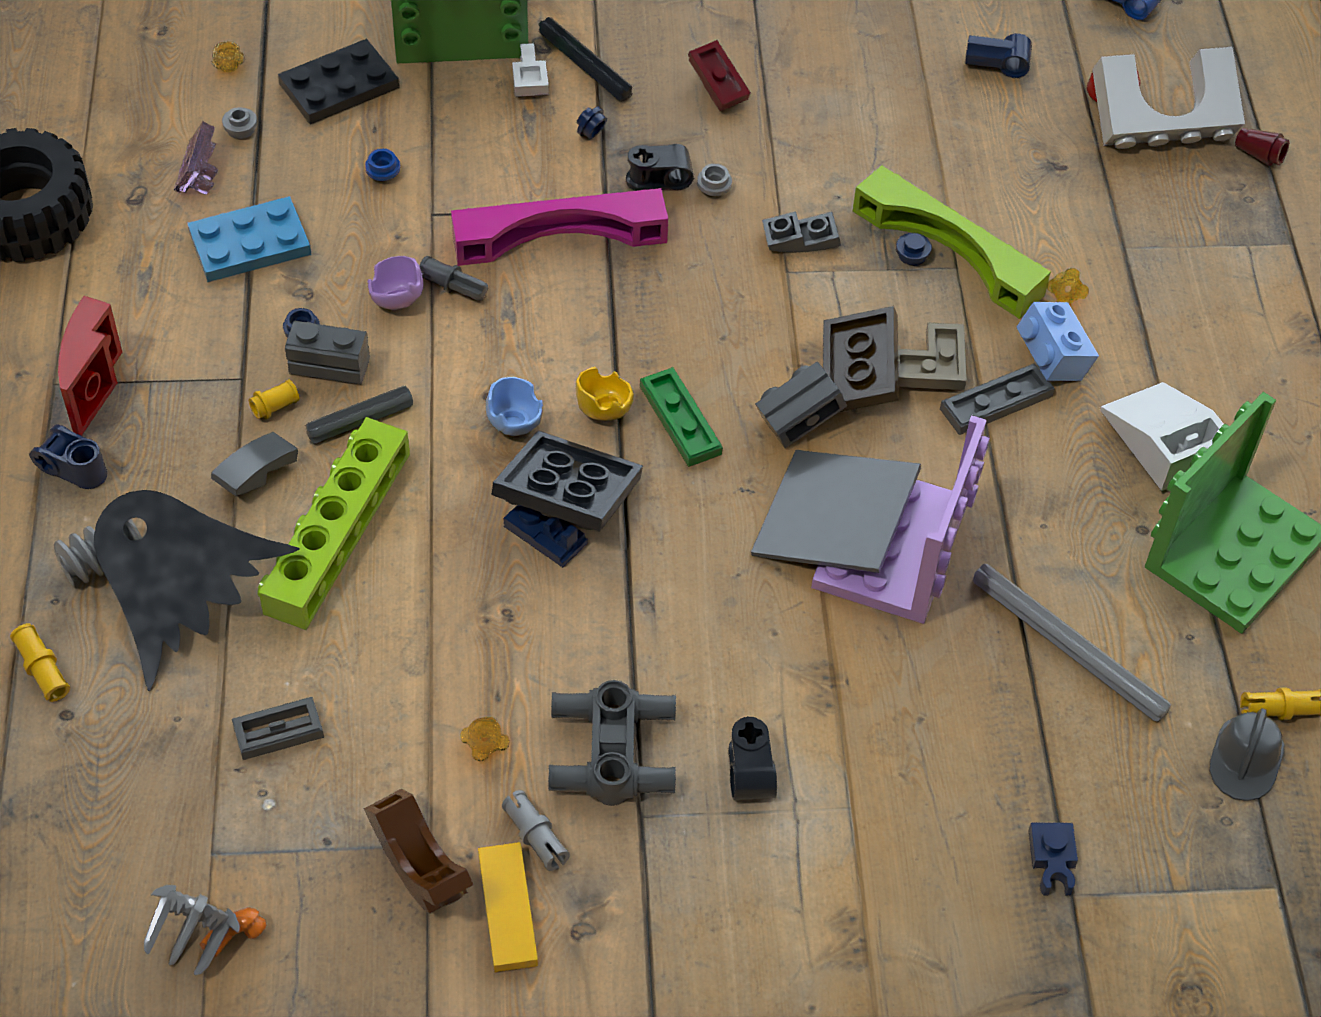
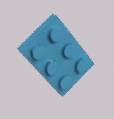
[187,196,311,282]

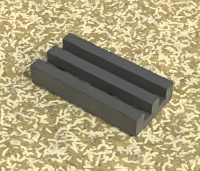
[232,697,324,760]

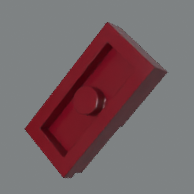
[688,40,751,111]

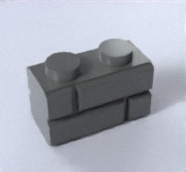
[285,321,370,385]
[755,362,847,448]

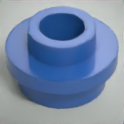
[365,149,400,181]

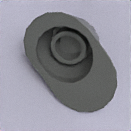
[1209,708,1284,801]

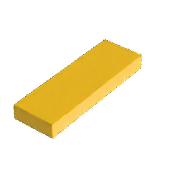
[478,842,538,972]

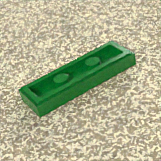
[640,367,723,467]

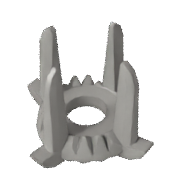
[144,885,239,975]

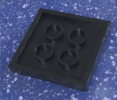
[491,431,643,532]

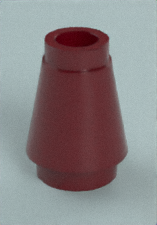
[1235,128,1290,166]

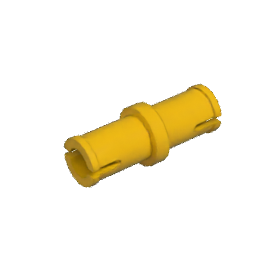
[10,623,70,702]
[1240,687,1321,720]

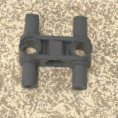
[548,680,676,806]

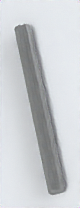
[973,564,1171,722]

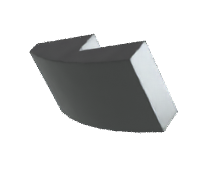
[762,211,841,252]
[211,432,298,496]

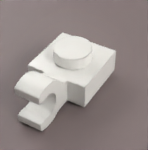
[512,43,548,96]

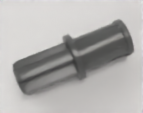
[419,256,488,301]

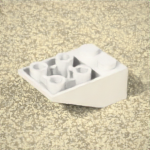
[1100,382,1224,491]

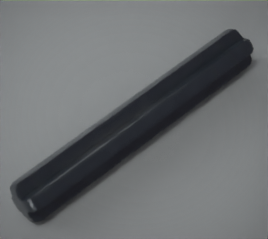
[539,17,633,101]

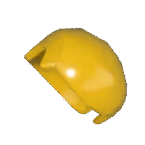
[576,367,634,421]

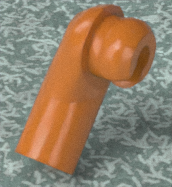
[199,907,266,957]

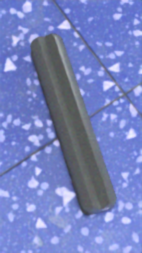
[305,386,413,444]

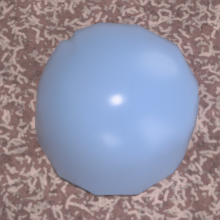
[486,377,543,436]

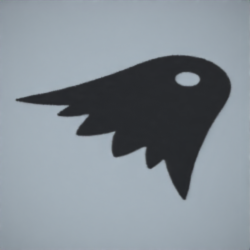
[94,490,299,691]

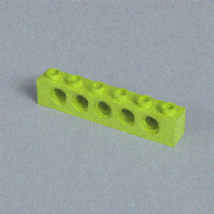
[257,417,410,630]

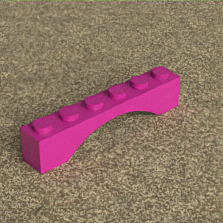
[451,188,668,266]

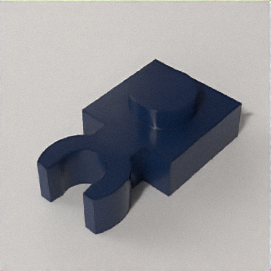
[1028,822,1078,896]

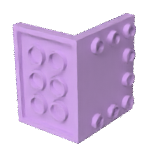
[811,415,990,624]

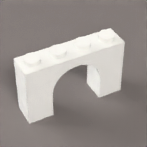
[1092,47,1245,149]

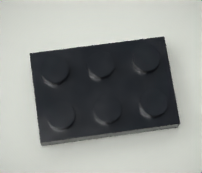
[278,39,400,125]

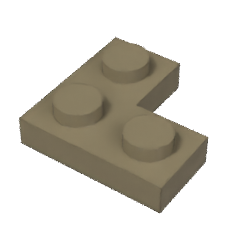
[898,323,967,390]

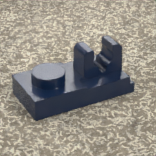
[503,505,588,568]

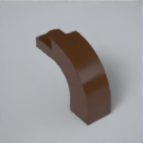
[364,789,474,914]

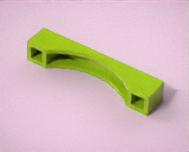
[852,165,1051,319]

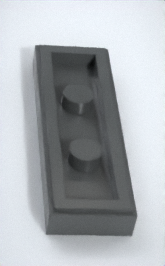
[940,363,1055,435]

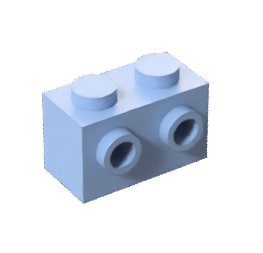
[1016,302,1099,381]

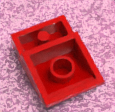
[58,296,123,436]

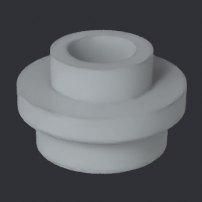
[222,107,257,139]
[697,164,732,196]

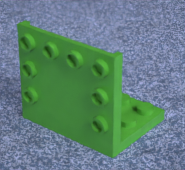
[391,0,528,64]
[1145,392,1321,634]

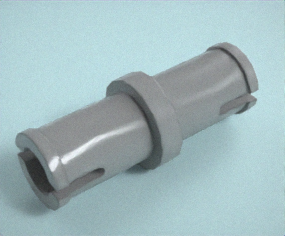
[502,790,570,871]

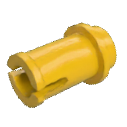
[248,379,300,419]

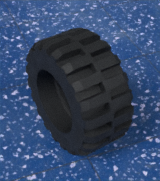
[0,128,93,262]

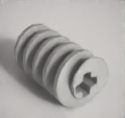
[54,519,142,587]

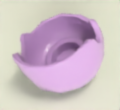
[368,256,424,310]

